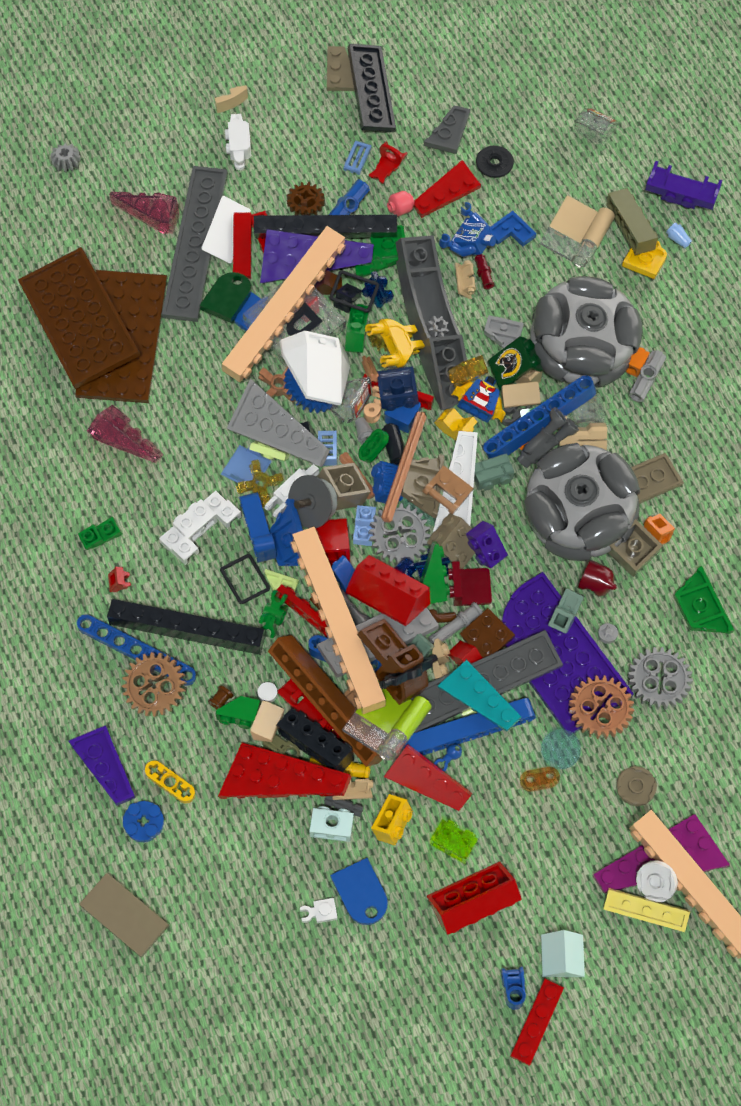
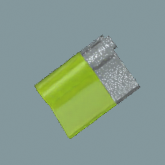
[342,681,431,761]

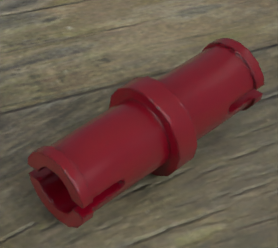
[474,254,494,290]

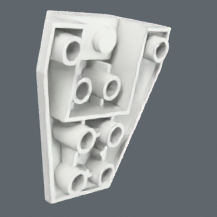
[279,331,350,406]

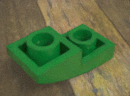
[78,517,123,550]

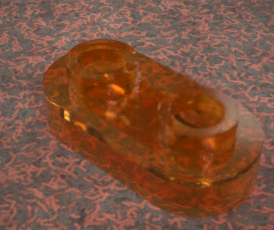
[520,767,560,792]

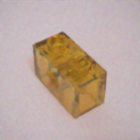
[449,355,488,388]

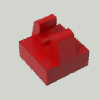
[108,567,131,592]

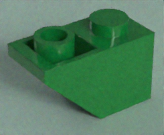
[215,696,261,729]

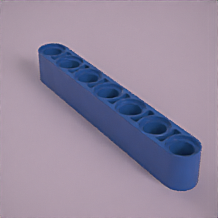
[483,376,596,459]
[401,698,536,756]

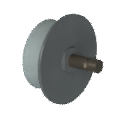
[288,475,337,528]

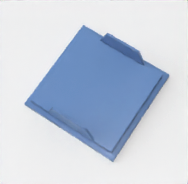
[221,445,272,490]

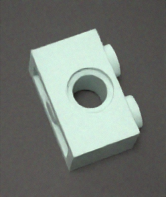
[310,806,354,842]

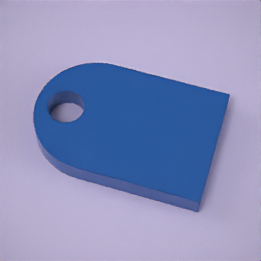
[330,858,388,925]

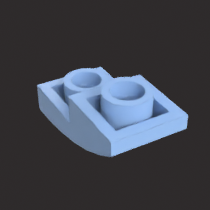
[353,505,376,546]

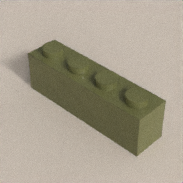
[606,188,658,255]

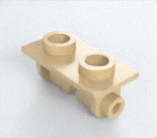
[455,260,476,299]
[332,778,373,800]

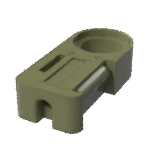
[262,734,300,759]

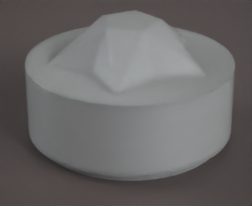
[598,623,618,644]

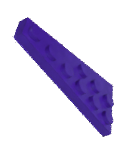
[260,229,374,283]

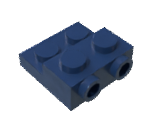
[377,366,419,411]

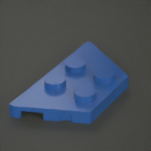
[269,499,303,566]

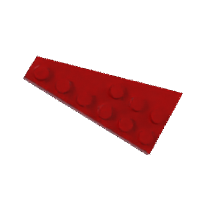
[218,743,352,799]

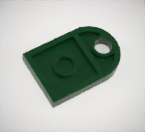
[199,272,251,323]

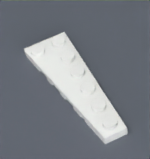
[433,431,478,532]

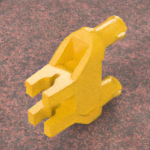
[365,319,425,368]

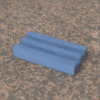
[343,141,372,175]

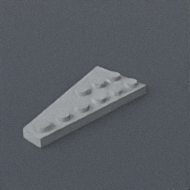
[227,379,330,467]

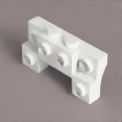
[159,491,242,565]

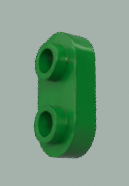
[358,429,389,463]

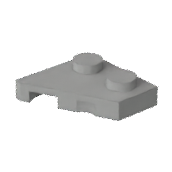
[484,315,524,348]

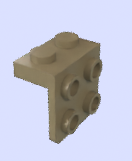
[427,513,475,569]

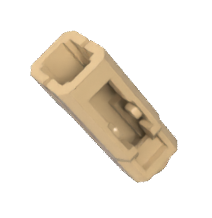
[555,415,607,450]

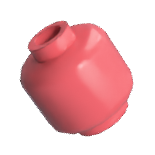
[387,191,414,216]

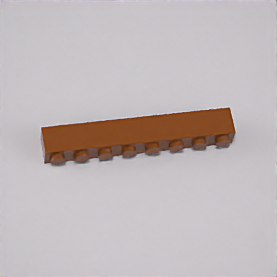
[268,635,391,767]

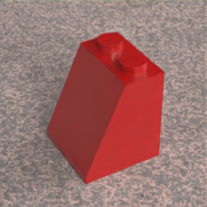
[315,518,350,567]

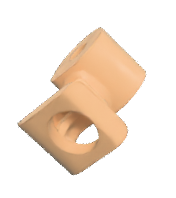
[364,386,382,424]

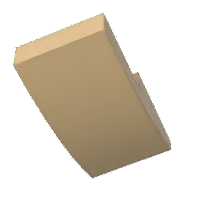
[215,85,248,113]
[432,638,450,680]

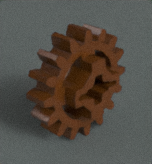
[287,182,325,215]

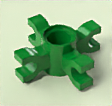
[259,590,289,638]

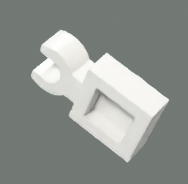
[300,898,337,923]

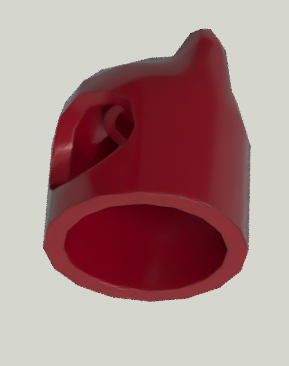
[578,559,617,597]

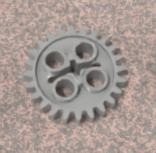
[368,503,431,565]
[628,647,693,710]

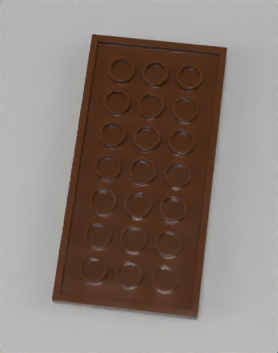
[18,247,141,389]
[75,270,168,403]

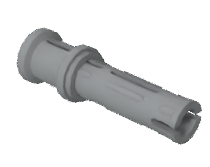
[428,602,483,644]

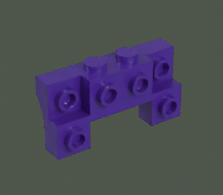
[645,161,723,210]

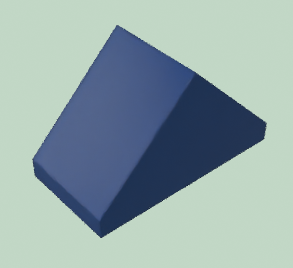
[384,402,421,433]

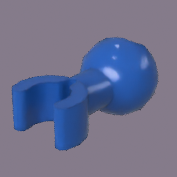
[433,744,462,772]

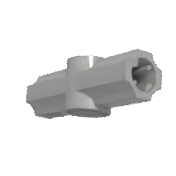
[629,350,666,402]

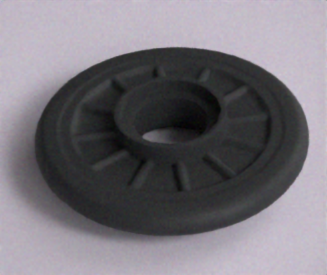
[476,145,514,178]

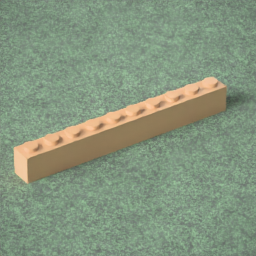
[222,226,346,382]
[290,527,386,714]

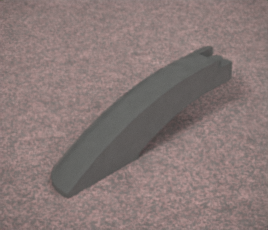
[395,235,470,410]

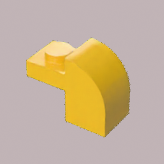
[434,408,477,441]

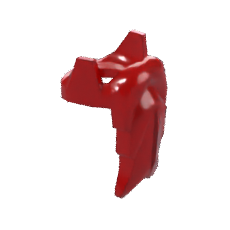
[369,141,408,184]

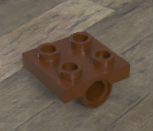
[460,608,515,658]

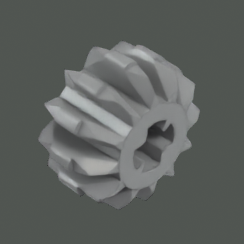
[50,142,81,173]

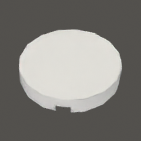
[636,860,678,902]

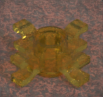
[236,460,283,507]

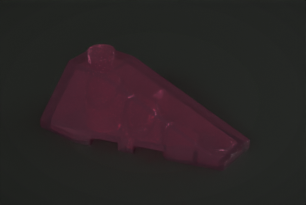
[109,192,179,234]
[87,405,163,463]

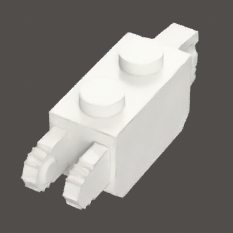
[225,114,251,171]
[264,464,319,518]

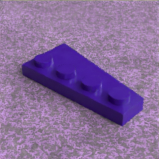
[68,725,135,806]

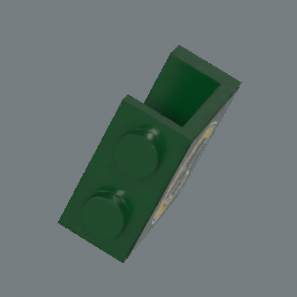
[488,336,543,391]

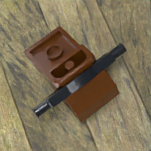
[357,619,438,705]

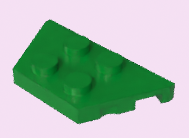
[674,566,734,634]

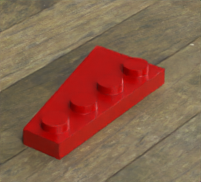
[413,160,481,218]
[384,744,472,811]

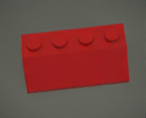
[346,555,430,626]
[426,861,522,935]

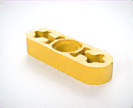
[145,761,195,804]

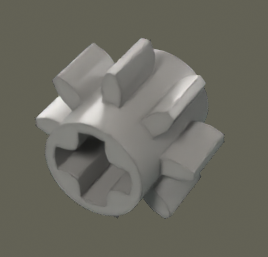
[426,316,449,338]

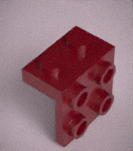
[448,561,492,606]

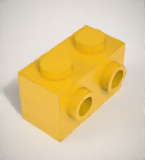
[371,794,413,846]

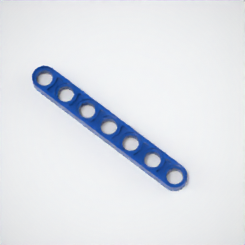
[77,614,196,686]

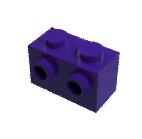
[466,521,508,568]

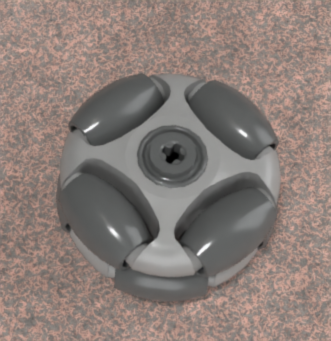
[530,276,643,387]
[524,443,640,561]

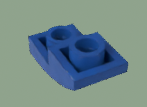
[331,555,355,595]

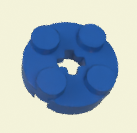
[123,801,164,843]

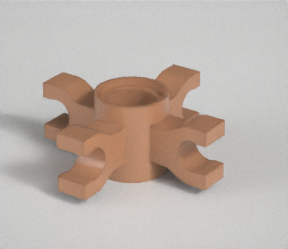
[258,367,296,403]

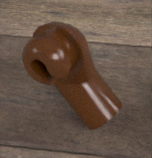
[429,609,457,623]

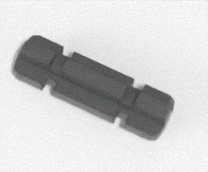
[324,796,363,817]

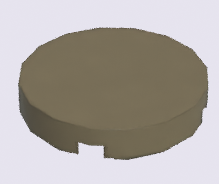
[616,766,657,807]

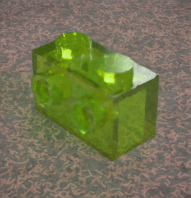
[429,819,478,864]

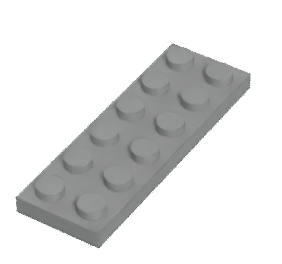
[317,607,439,678]

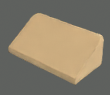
[501,381,541,408]
[250,701,284,742]

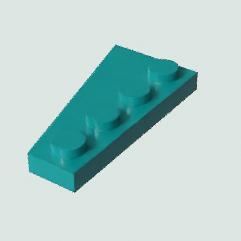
[437,660,521,732]

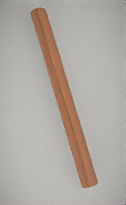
[381,412,426,522]

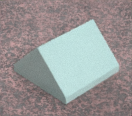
[541,930,585,977]

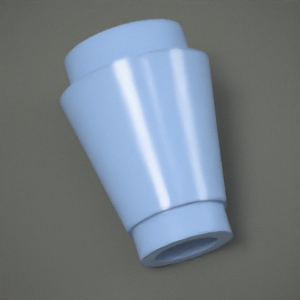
[666,223,692,249]

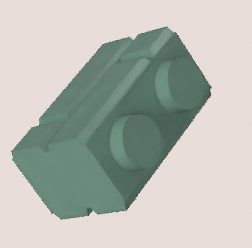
[474,454,514,491]

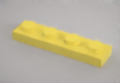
[603,888,690,932]

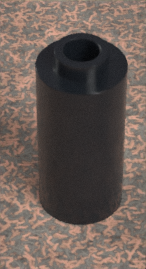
[382,423,405,465]

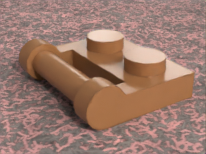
[422,465,474,514]

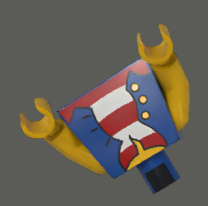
[451,376,506,423]

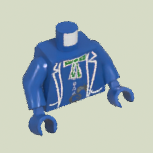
[439,202,496,257]

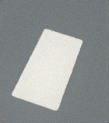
[202,196,251,263]

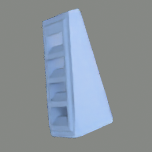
[318,431,337,466]

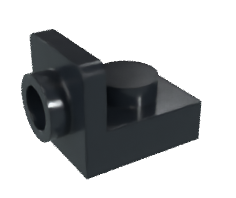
[333,283,362,313]

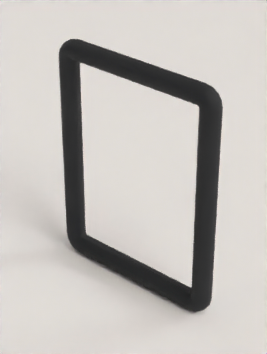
[329,270,379,313]
[220,554,270,604]

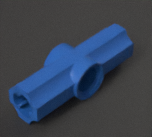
[329,179,370,215]

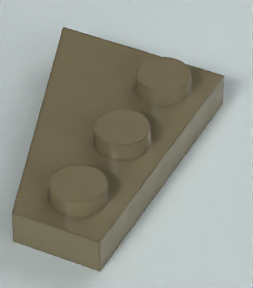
[327,46,355,91]

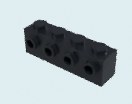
[276,708,354,772]

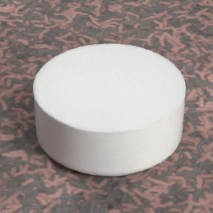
[258,682,278,703]

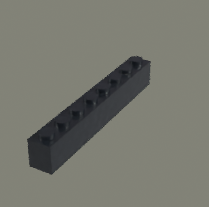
[254,214,397,238]
[107,599,265,655]

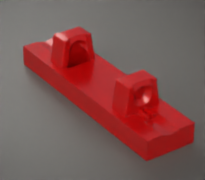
[277,679,341,740]

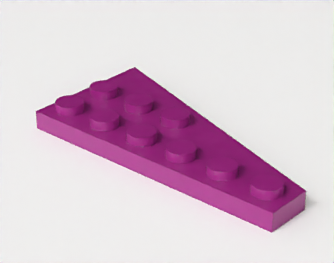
[593,814,730,893]

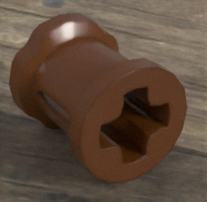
[208,685,233,710]

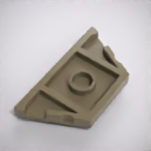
[401,455,445,518]

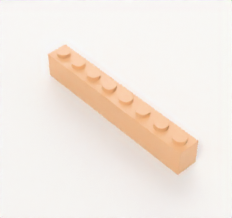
[629,810,741,959]

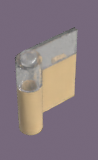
[539,195,615,267]

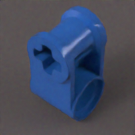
[501,967,526,1010]

